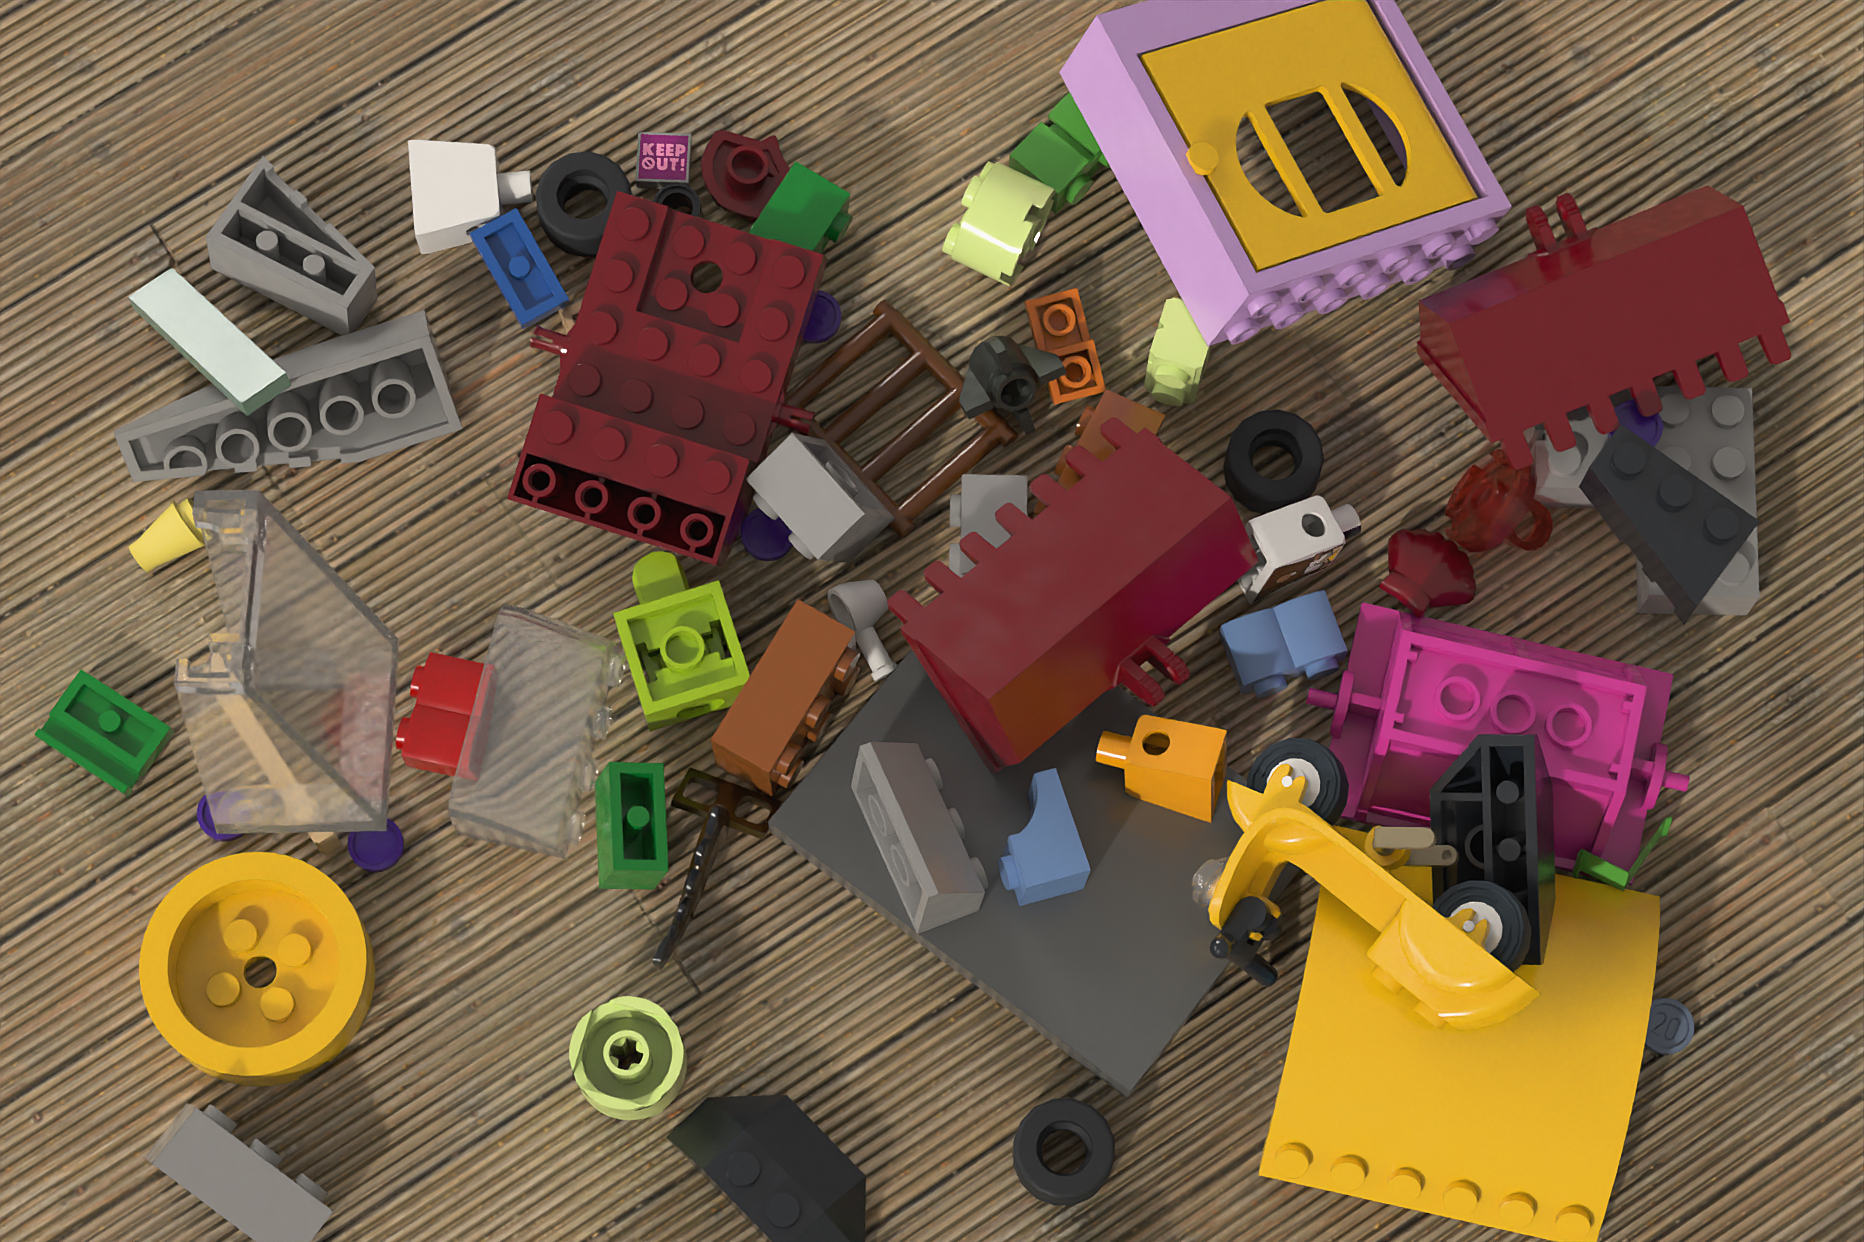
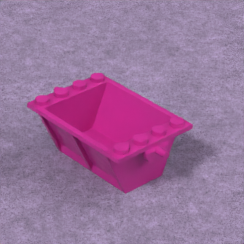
[1306,602,1690,886]

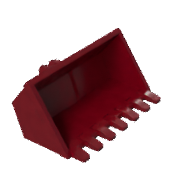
[1417,185,1791,470]
[887,417,1259,774]

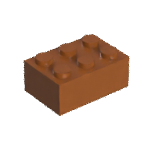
[711,599,860,798]

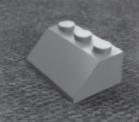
[851,742,988,934]

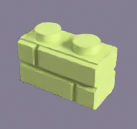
[1144,297,1212,406]

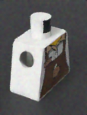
[1237,495,1361,605]

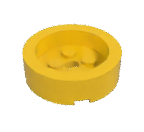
[139,852,375,1087]

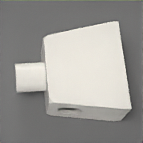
[408,140,533,254]

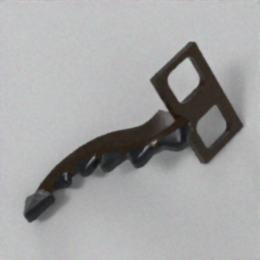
[652,768,782,970]

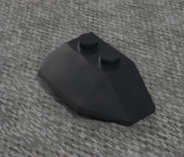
[1429,734,1556,965]
[667,1095,866,1242]

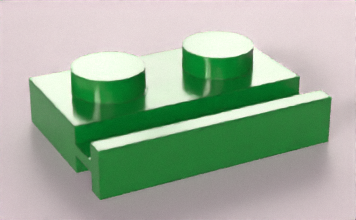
[34,669,175,798]

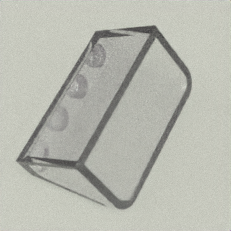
[448,604,626,859]

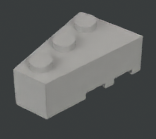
[144,1103,333,1242]

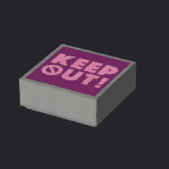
[635,132,692,189]

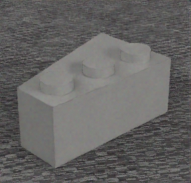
[206,156,378,336]

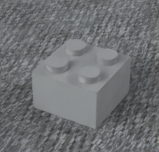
[746,433,895,563]

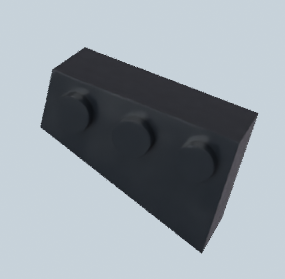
[1579,424,1760,625]

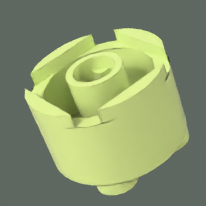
[942,161,1056,287]
[569,996,687,1120]

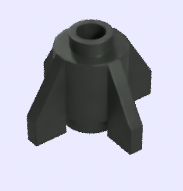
[959,336,1067,435]

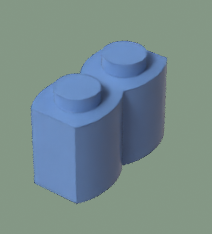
[1219,590,1348,698]

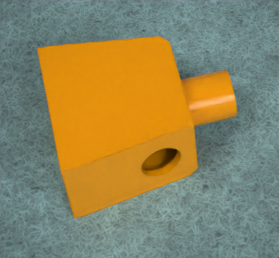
[1096,715,1227,823]

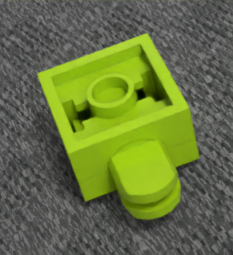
[613,551,750,732]

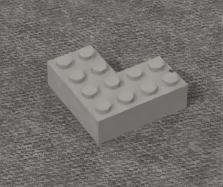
[1525,386,1760,615]

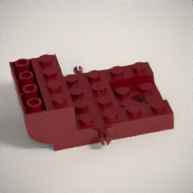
[507,191,828,566]

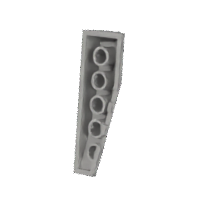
[114,310,463,482]

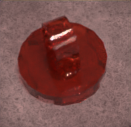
[1445,449,1553,553]

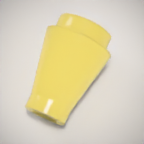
[128,498,214,573]

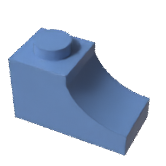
[998,768,1091,906]

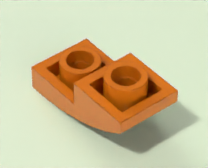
[1023,288,1106,405]

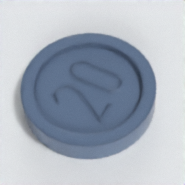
[1645,998,1694,1055]

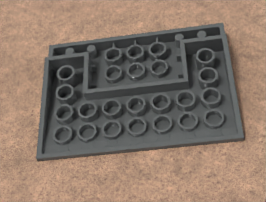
[768,649,1301,1099]

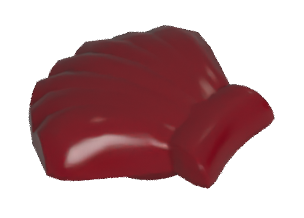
[701,130,790,221]
[1378,529,1476,619]

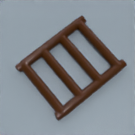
[785,299,1018,538]

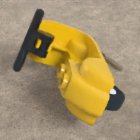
[1192,738,1541,1030]

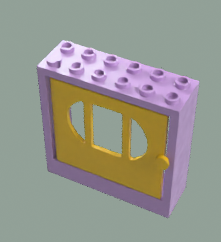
[1059,0,1512,346]

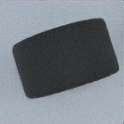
[536,151,632,257]
[1223,409,1324,514]
[1013,1098,1115,1206]

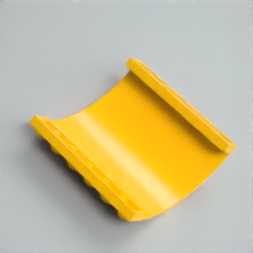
[1258,825,1660,1242]

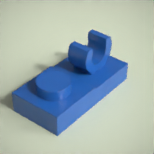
[469,208,570,329]

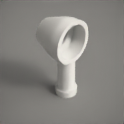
[828,580,897,682]

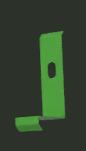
[1573,817,1673,891]

